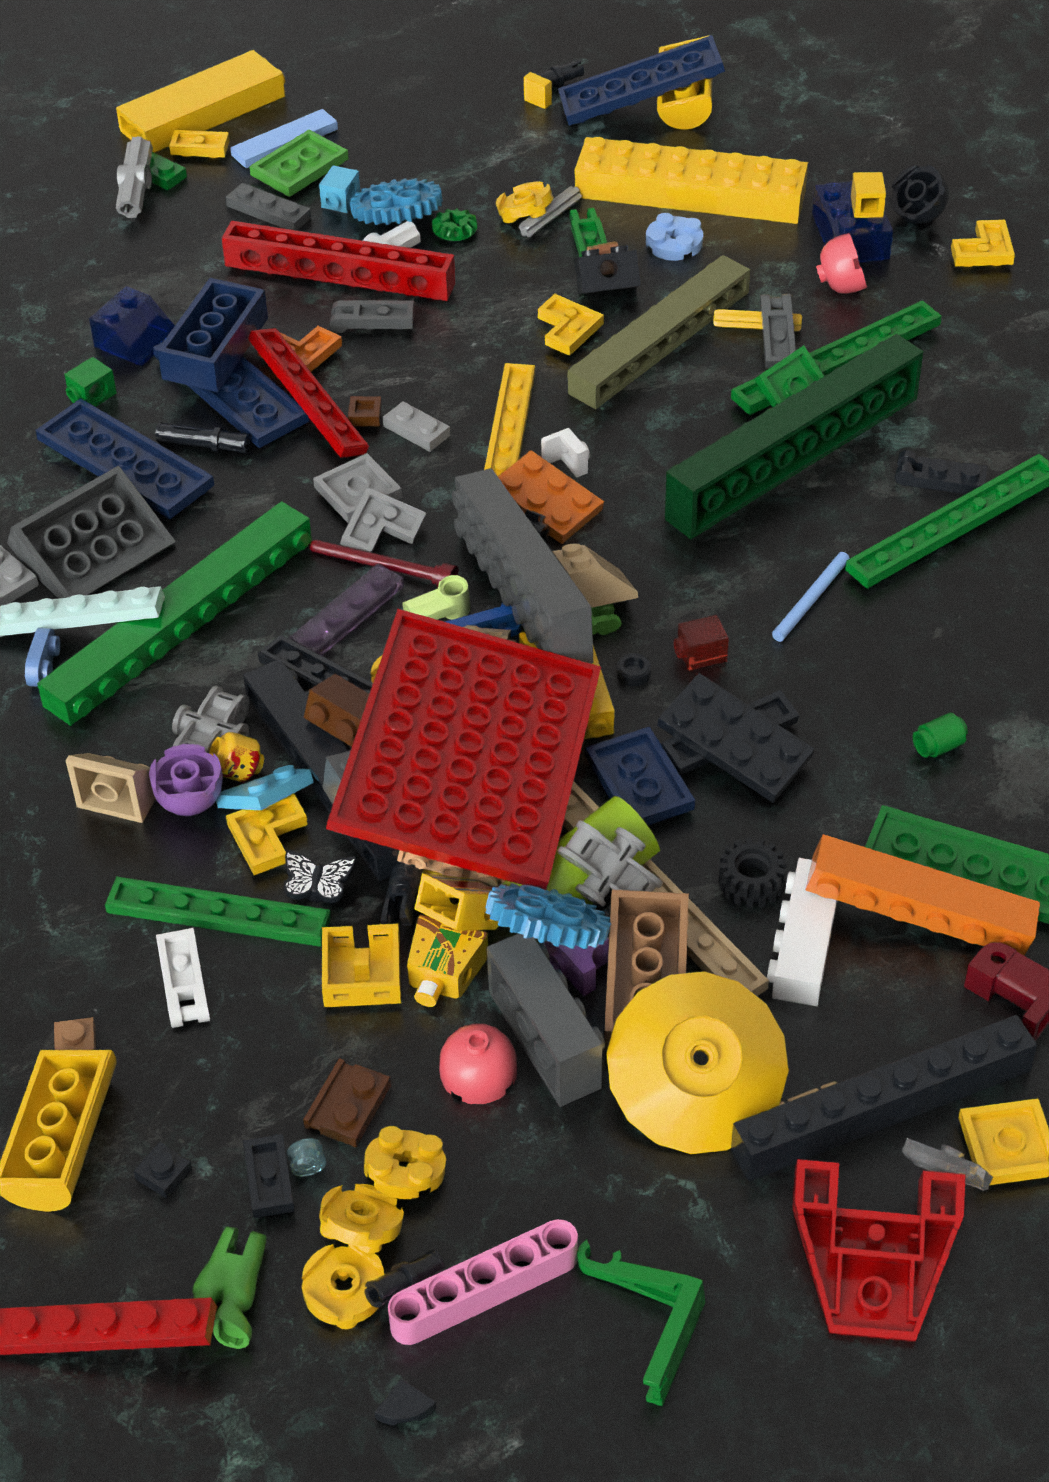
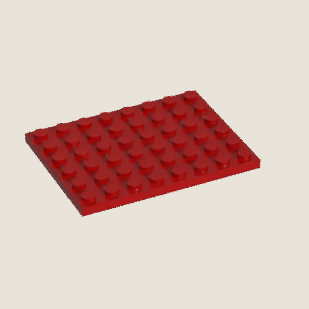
[326,609,601,890]

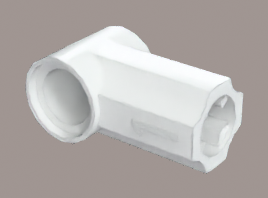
[363,221,421,248]

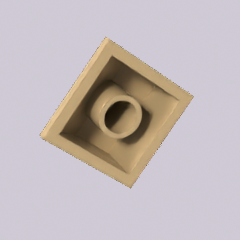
[552,544,638,608]
[66,753,156,823]

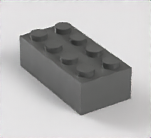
[487,934,605,1107]

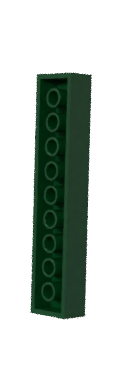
[665,333,924,539]

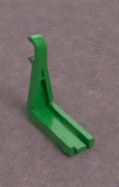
[577,1240,705,1406]

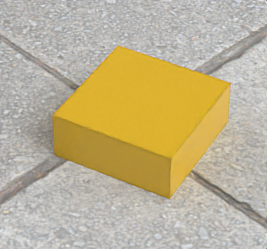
[524,72,552,109]

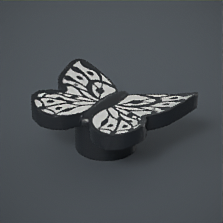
[283,850,356,903]

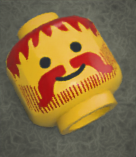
[209,732,264,783]

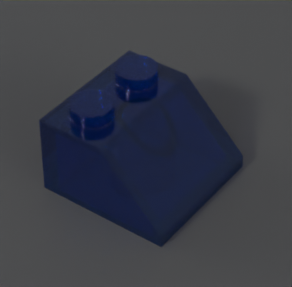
[89,286,175,366]

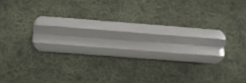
[519,186,582,237]

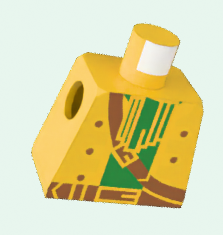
[407,915,488,1007]

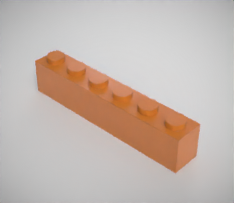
[805,834,1040,955]

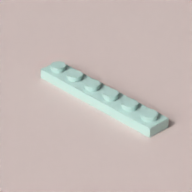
[0,586,165,636]

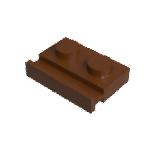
[303,1058,391,1147]

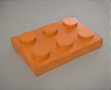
[498,450,604,544]

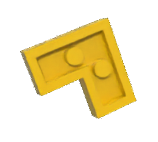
[951,220,1015,267]
[538,294,604,356]
[226,793,308,875]

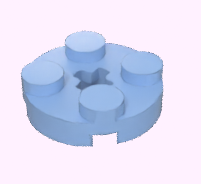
[646,213,703,261]

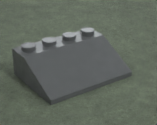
[7,465,176,598]

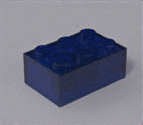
[812,181,893,262]

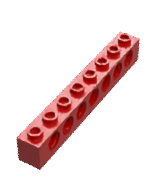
[222,221,456,301]

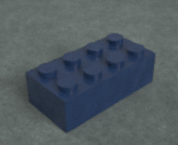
[157,278,268,392]

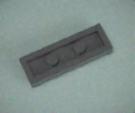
[226,183,311,231]

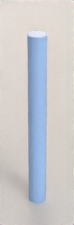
[772,552,850,642]

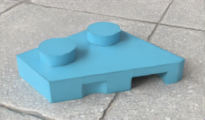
[216,765,314,810]

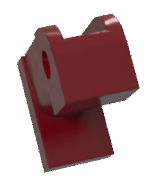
[964,942,1049,1041]

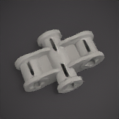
[172,686,250,753]
[557,820,663,908]

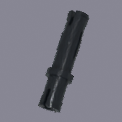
[155,422,251,454]

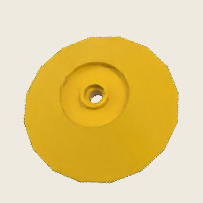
[606,971,789,1154]

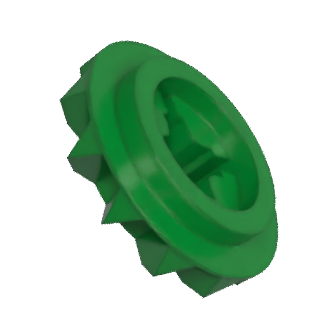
[432,208,478,241]

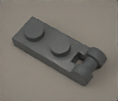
[760,294,796,368]
[329,300,414,333]

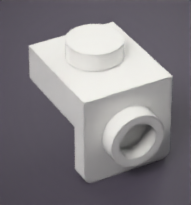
[541,428,590,477]

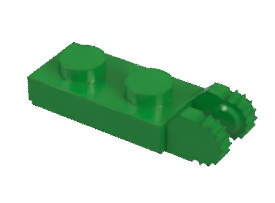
[570,207,607,257]

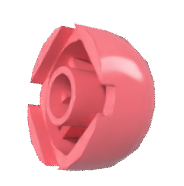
[816,233,867,294]
[439,1024,517,1104]

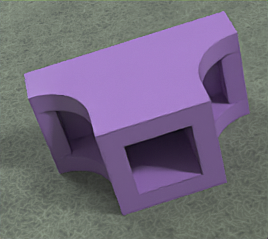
[544,938,609,996]

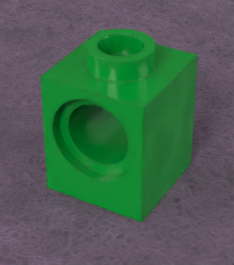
[64,357,117,407]

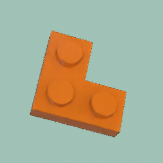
[257,326,342,372]

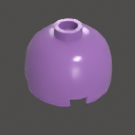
[149,744,223,816]

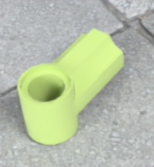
[402,575,471,620]

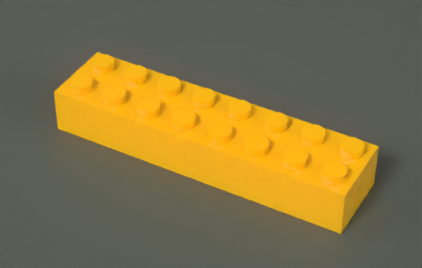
[575,137,808,224]

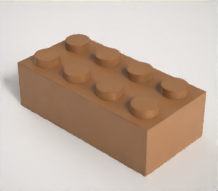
[603,890,689,1050]

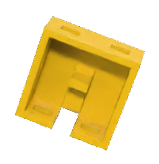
[322,924,401,1007]

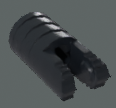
[380,863,423,928]

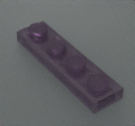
[289,563,404,656]

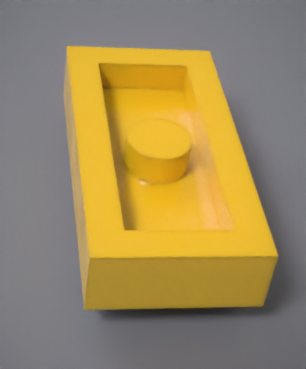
[169,130,230,158]

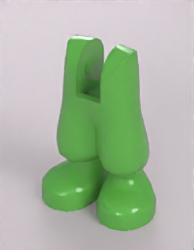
[192,1227,267,1349]

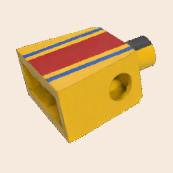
[414,873,499,931]

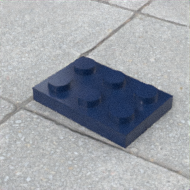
[585,726,695,826]

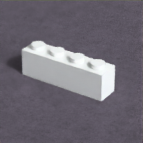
[767,858,838,1007]

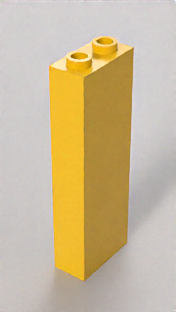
[116,50,285,153]

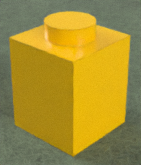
[851,172,886,218]

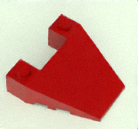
[792,1159,966,1342]

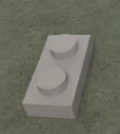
[383,401,450,452]

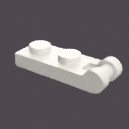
[156,928,210,1028]

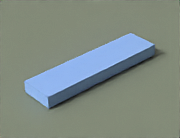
[230,109,338,168]

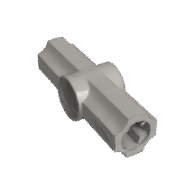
[116,137,153,218]

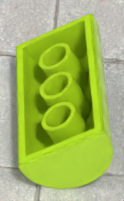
[499,796,660,905]

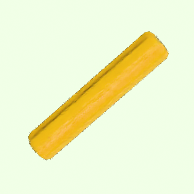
[713,309,802,332]

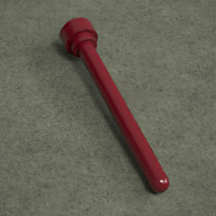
[310,540,459,588]

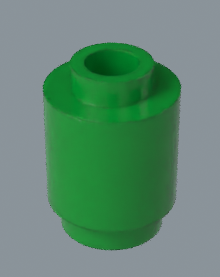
[912,712,968,758]

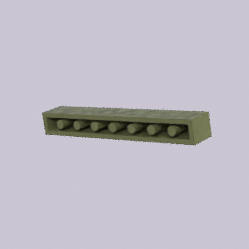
[567,255,750,410]

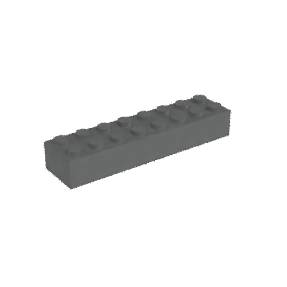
[452,468,594,664]

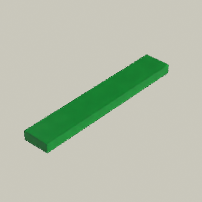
[105,876,331,947]

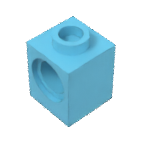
[319,165,360,213]

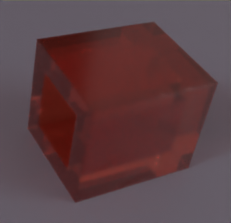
[674,615,729,671]

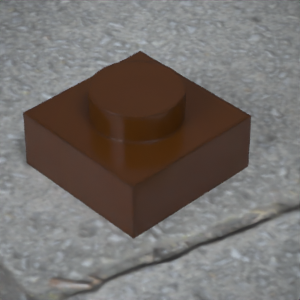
[348,396,382,427]

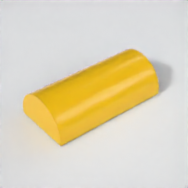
[657,36,712,130]
[0,1050,117,1212]

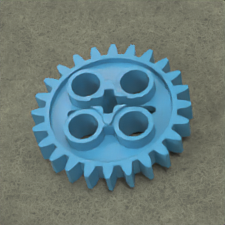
[350,178,443,225]
[485,883,611,949]

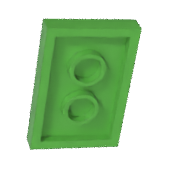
[249,129,349,197]

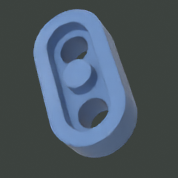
[25,628,60,687]

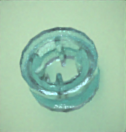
[287,1138,327,1177]

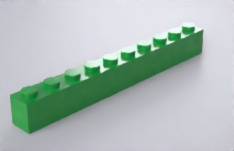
[37,501,312,726]

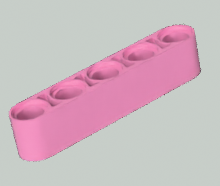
[388,1219,578,1345]

